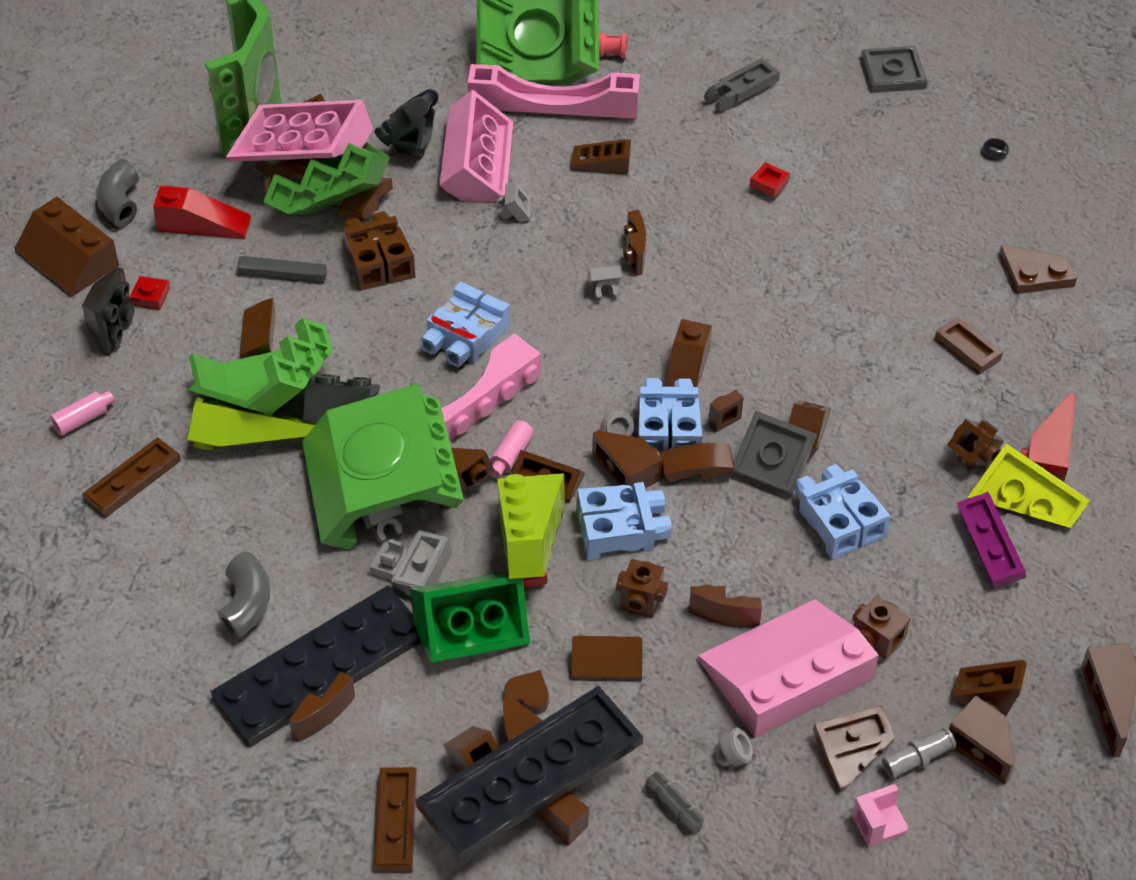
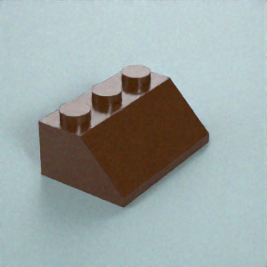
[15,196,119,297]

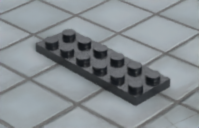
[210,585,421,747]
[415,686,643,862]

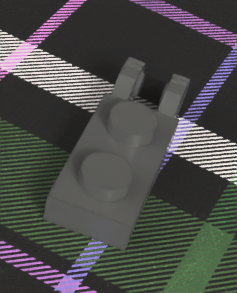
[704,58,780,113]

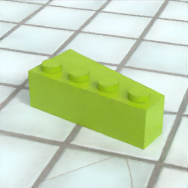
[497,473,565,579]

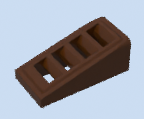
[571,139,631,174]

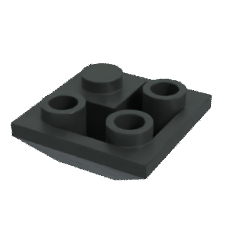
[82,267,135,356]
[303,374,380,423]

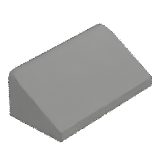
[391,530,452,595]

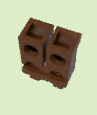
[343,211,416,291]

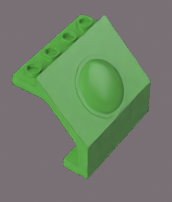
[476,0,599,84]
[302,383,464,550]

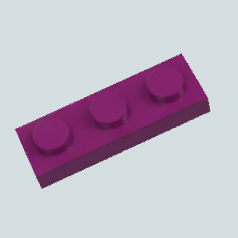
[957,492,1026,589]

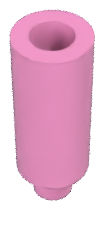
[50,391,115,436]
[490,420,534,478]

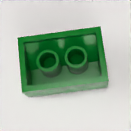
[409,571,531,663]

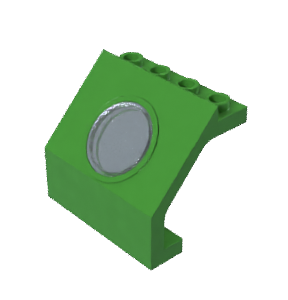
[205,0,281,158]

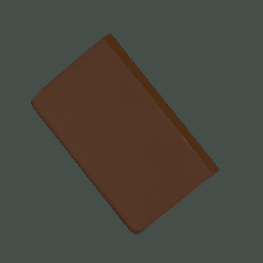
[240,298,276,358]
[511,450,585,502]
[571,636,643,681]

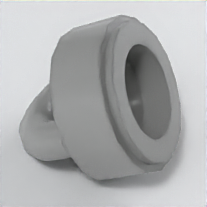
[599,410,634,436]
[716,728,753,767]

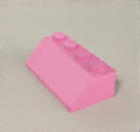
[440,89,513,203]

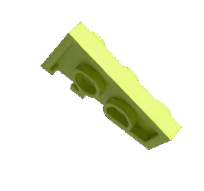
[967,444,1090,528]

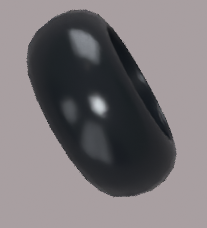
[982,138,1009,160]

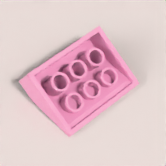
[226,100,373,162]
[698,599,879,738]

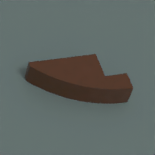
[503,694,589,846]

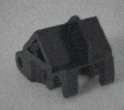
[374,89,439,157]

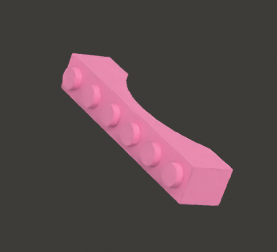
[468,64,640,119]
[442,333,541,441]

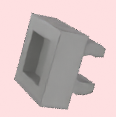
[497,180,530,223]
[587,266,622,300]
[362,505,403,542]
[370,539,408,582]

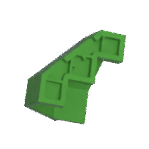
[263,141,390,215]
[187,318,333,415]

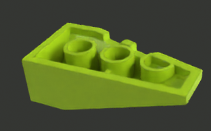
[187,395,316,450]

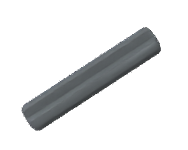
[237,256,327,282]

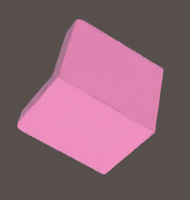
[852,784,908,847]

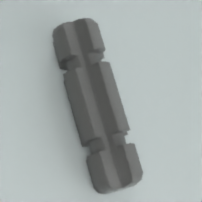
[645,771,704,835]

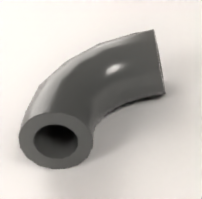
[96,159,139,227]
[217,552,270,640]

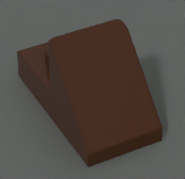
[953,659,1027,716]

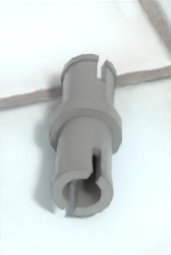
[881,727,956,779]

